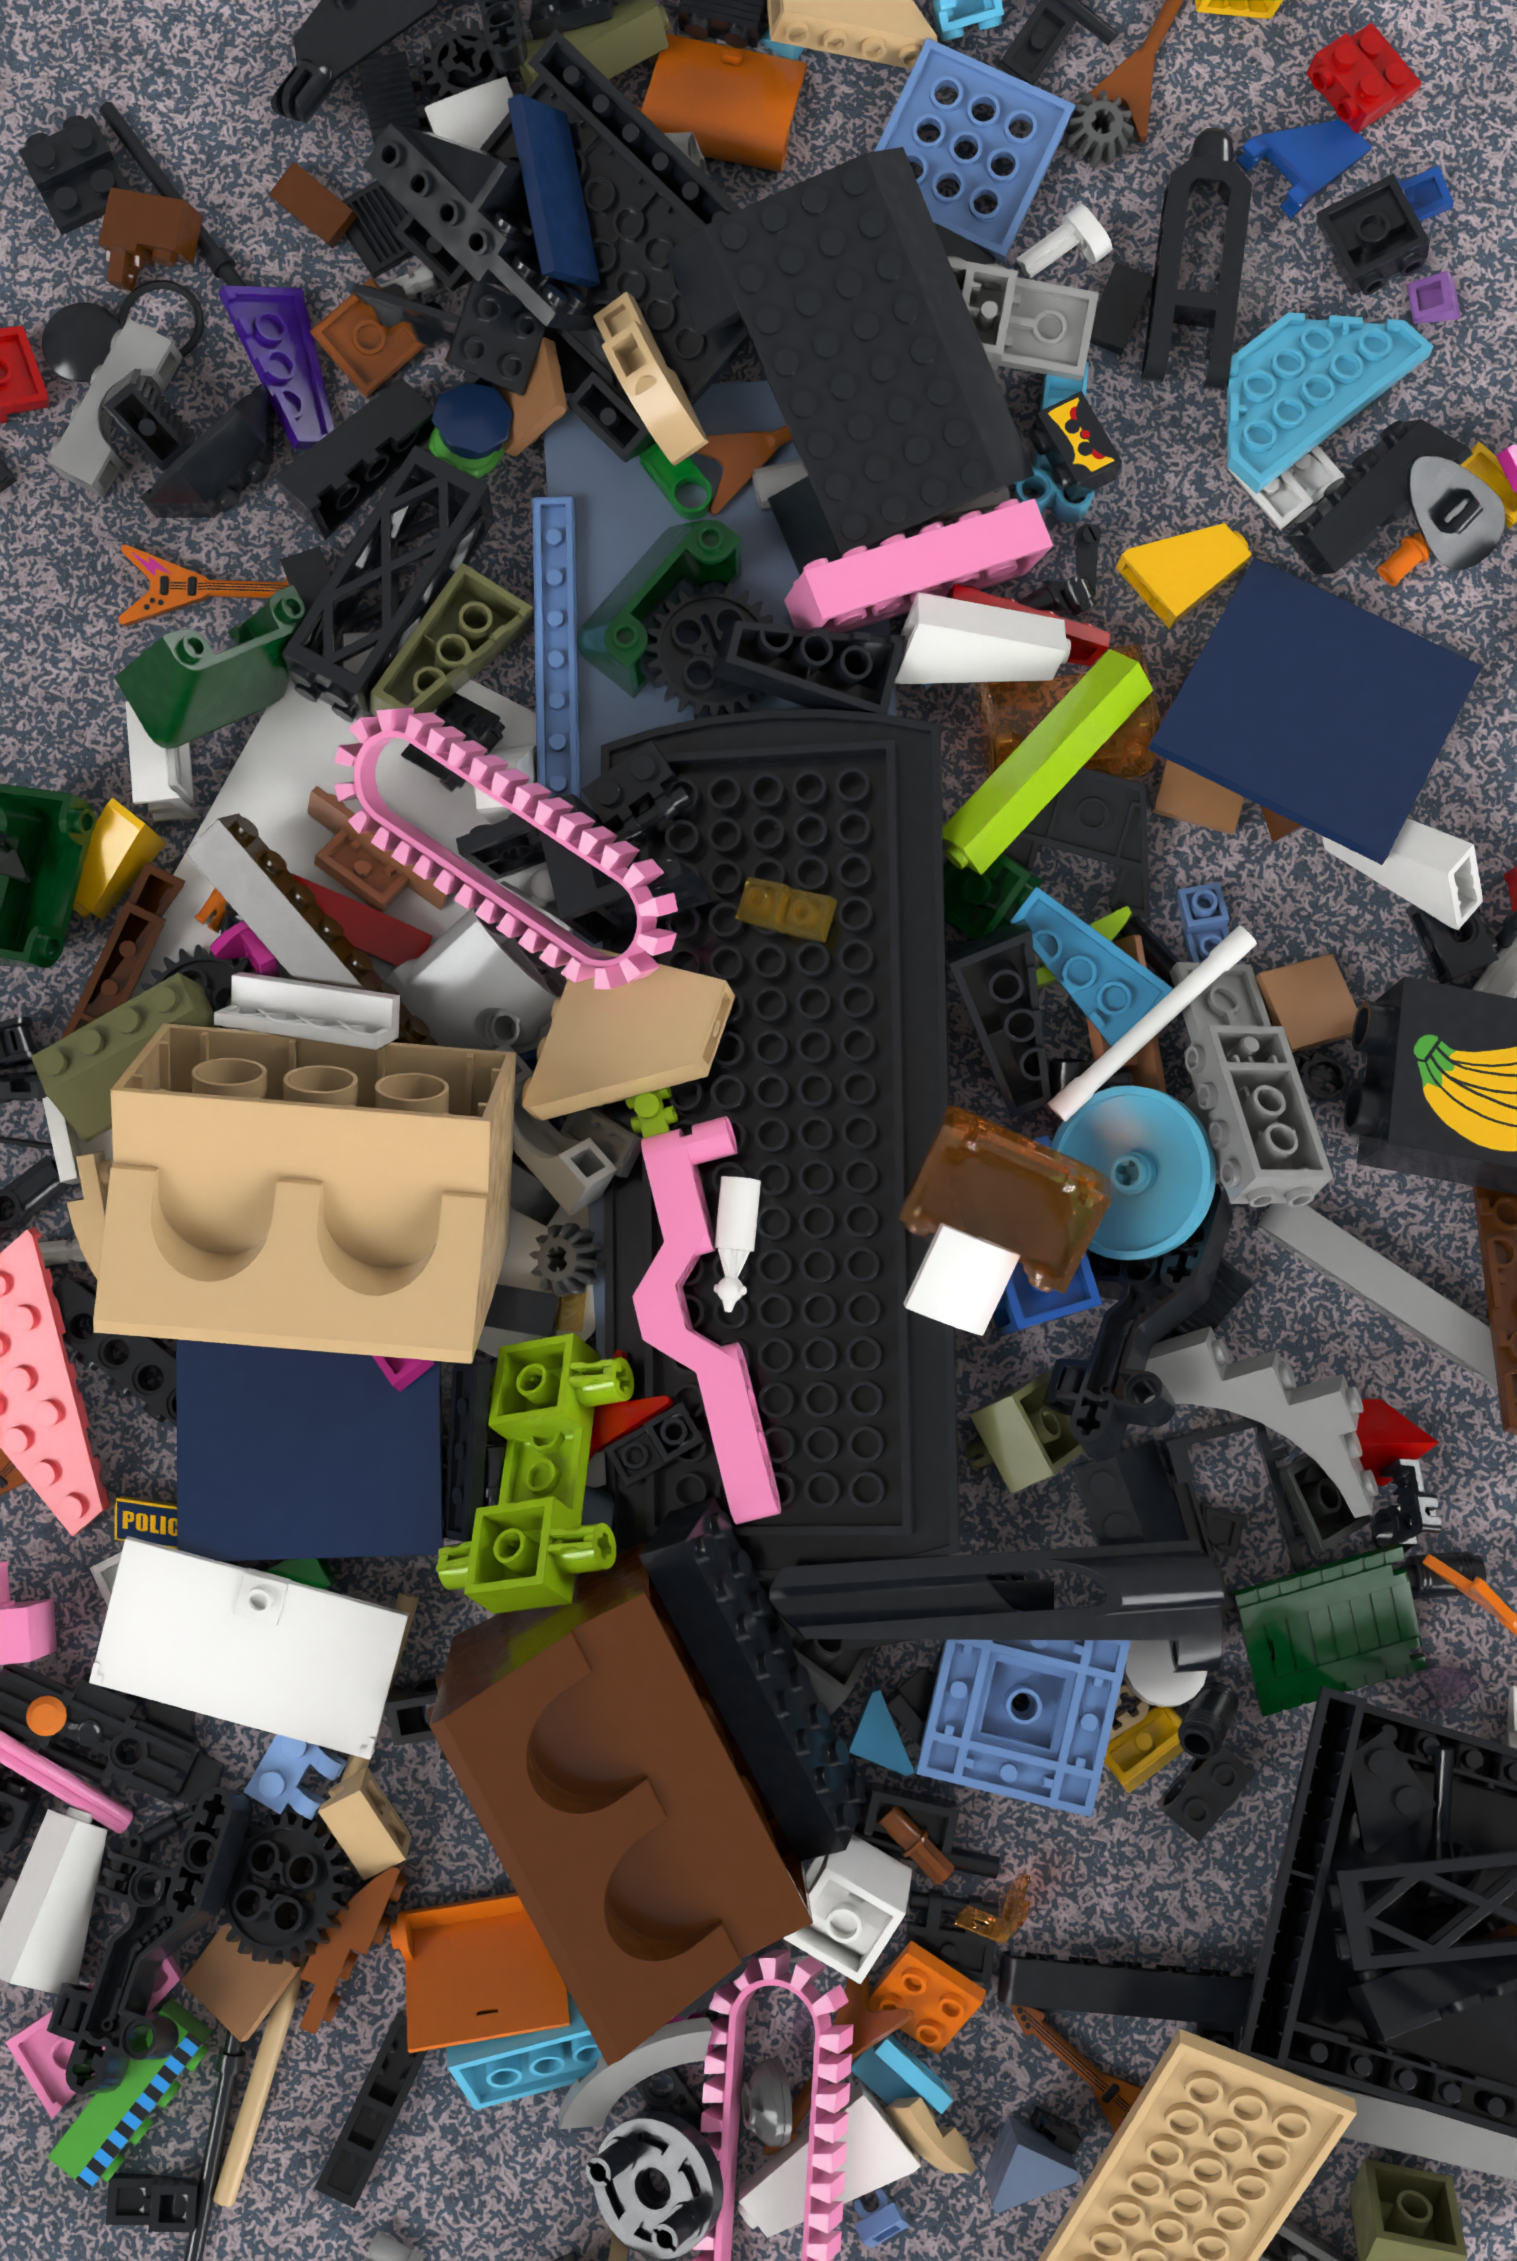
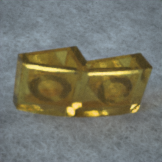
[735,877,837,943]

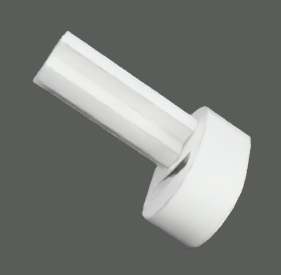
[1016,204,1113,279]

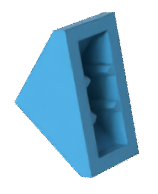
[847,1684,915,1776]

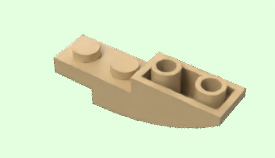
[593,292,709,466]
[67,1151,112,1281]

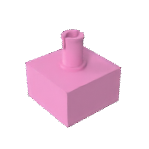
[0,1561,57,1665]

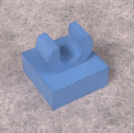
[854,2188,910,2249]

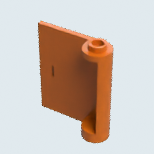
[636,33,807,173]
[390,1892,570,2053]

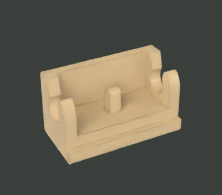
[318,1767,411,1880]

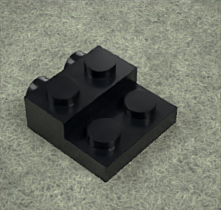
[18,115,130,235]
[1316,174,1430,296]

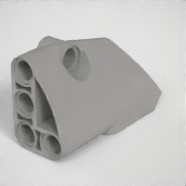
[383,906,565,1051]

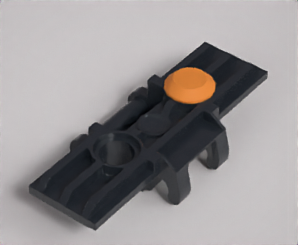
[0,1663,201,1805]

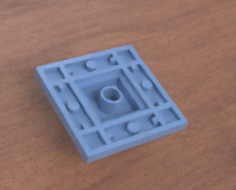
[915,1609,1131,1817]

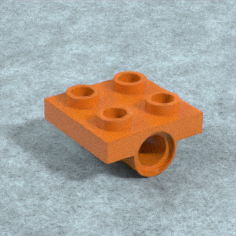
[869,1941,986,2055]

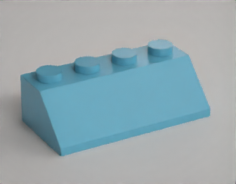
[446,1992,602,2110]

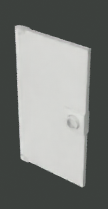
[89,1536,410,1760]

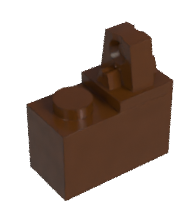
[98,187,203,292]

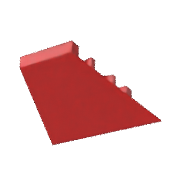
[1355,1399,1439,1486]

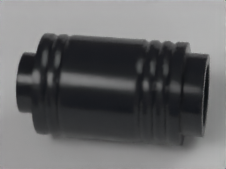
[1400,1551,1486,1600]
[1178,1681,1239,1759]

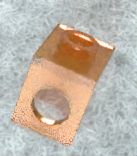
[954,1873,1031,1944]

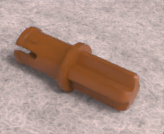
[876,1804,954,1885]

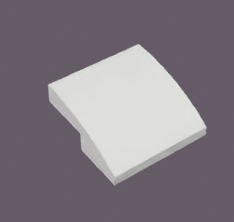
[424,77,514,149]
[1228,445,1345,531]
[903,1222,1020,1336]

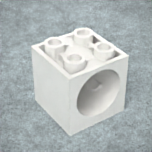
[783,1834,913,1984]

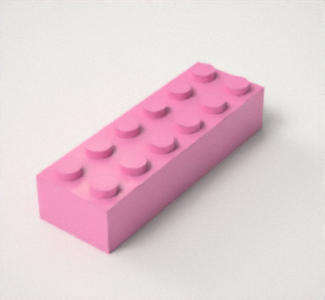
[784,498,1053,633]

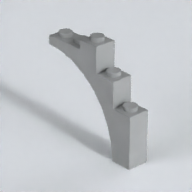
[1144,1326,1378,1518]

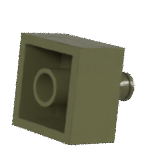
[965,1372,1084,1494]
[1349,2158,1468,2261]

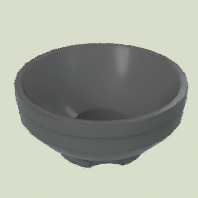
[740,2058,792,2147]

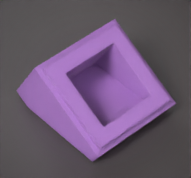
[1407,270,1461,324]

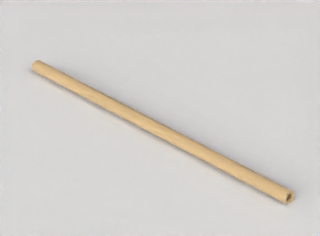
[213,1592,420,2207]

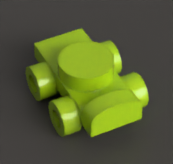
[625,1087,678,1138]

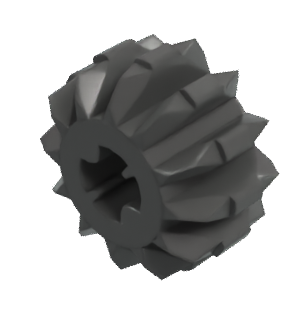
[1065,90,1134,168]
[529,1223,605,1296]

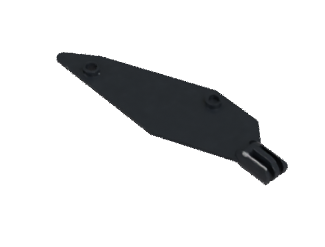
[271,0,442,124]

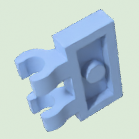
[243,1734,347,1820]

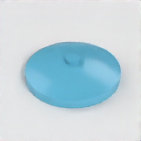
[1051,1086,1216,1260]

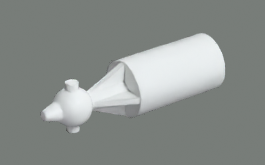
[714,1176,761,1312]

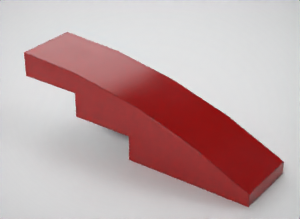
[291,873,433,967]

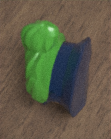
[428,382,513,479]

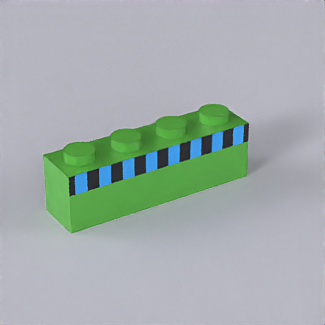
[47,1998,212,2191]

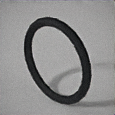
[118,280,204,357]

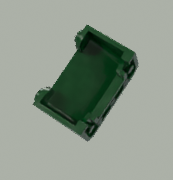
[577,519,742,699]
[114,585,307,749]
[0,783,96,968]

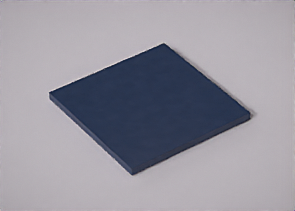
[1148,557,1482,865]
[176,1339,444,1561]

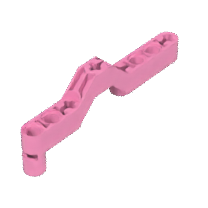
[632,1116,781,1524]

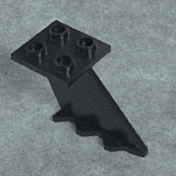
[351,278,546,396]

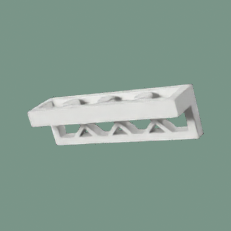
[214,972,400,1050]

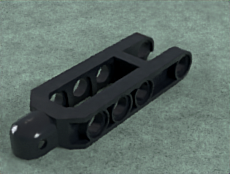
[1141,127,1252,391]

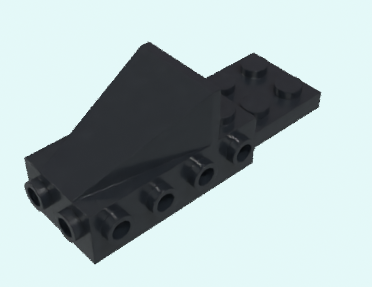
[363,123,595,331]

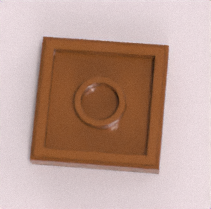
[310,277,428,399]

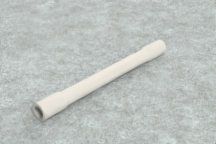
[1047,925,1257,1122]

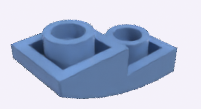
[1177,882,1237,964]

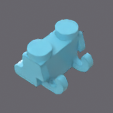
[932,0,1004,41]

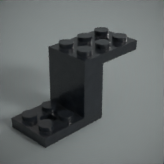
[456,794,712,944]

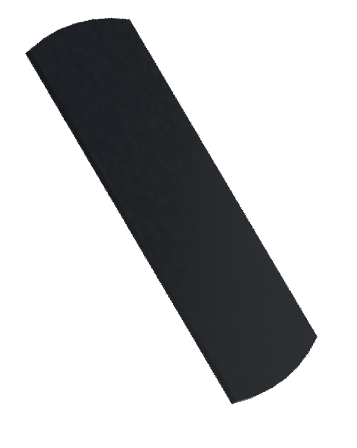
[601,709,960,1579]

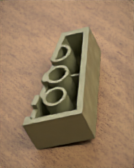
[369,563,534,716]

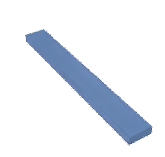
[532,496,581,800]

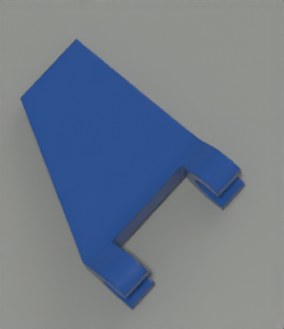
[1236,119,1372,219]

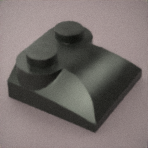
[1280,1453,1372,1553]

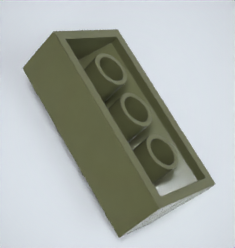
[31,972,220,1142]

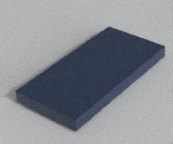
[507,94,600,288]

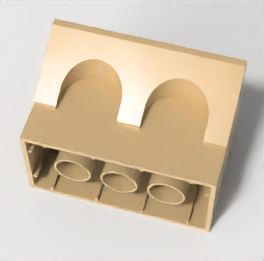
[93,1023,516,1364]

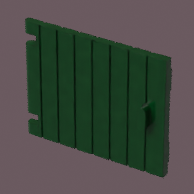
[1232,1543,1427,1717]

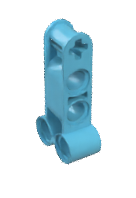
[1011,361,1094,523]

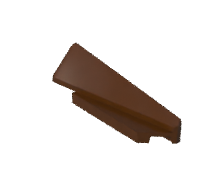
[61,862,186,1039]

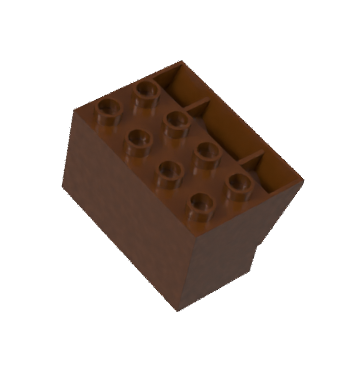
[427,1542,813,2066]

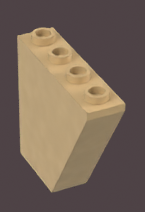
[767,0,938,69]
[522,947,735,1121]

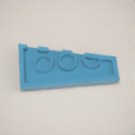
[1010,886,1173,1047]

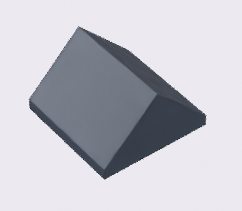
[983,2115,1081,2214]

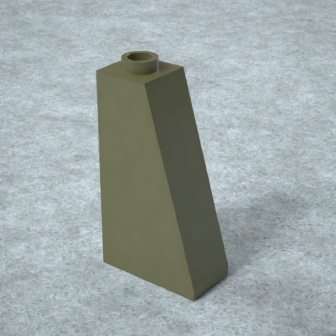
[518,0,670,90]

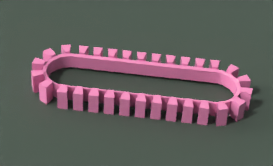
[334,707,678,989]
[692,1949,854,2261]

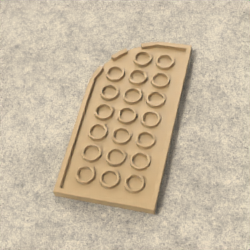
[1038,2029,1357,2261]

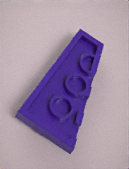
[218,285,335,449]

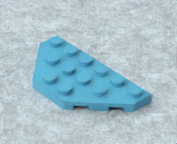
[1227,312,1434,494]

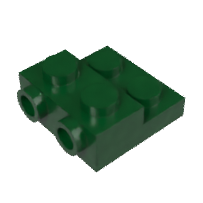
[944,853,1044,939]

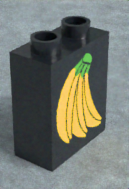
[1344,977,1517,1194]

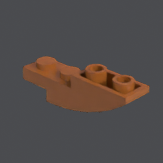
[299,1860,409,2035]

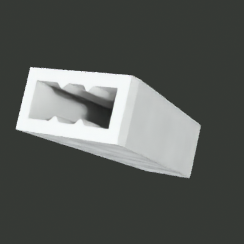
[894,592,1071,684]
[1322,818,1483,930]
[0,1807,108,1995]
[738,2082,921,2238]

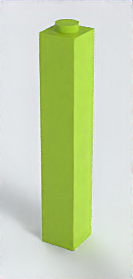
[943,649,1153,875]

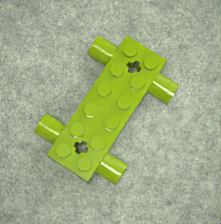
[436,1333,634,1614]

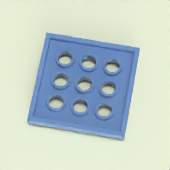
[874,38,1076,262]

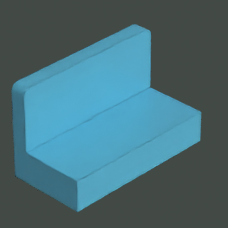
[851,2034,953,2114]

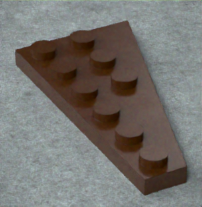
[1472,1186,1517,1435]

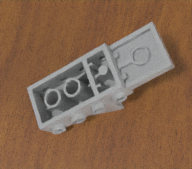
[947,256,1099,381]
[1170,962,1333,1207]

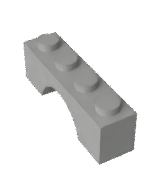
[48,318,183,499]
[493,1043,617,1216]

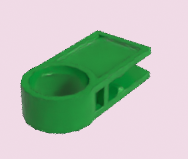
[639,443,712,520]

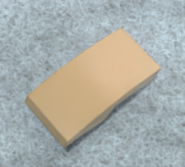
[885,2097,977,2173]

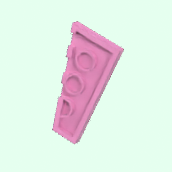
[5,1954,184,2119]

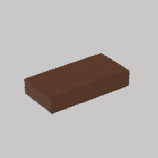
[269,162,358,249]

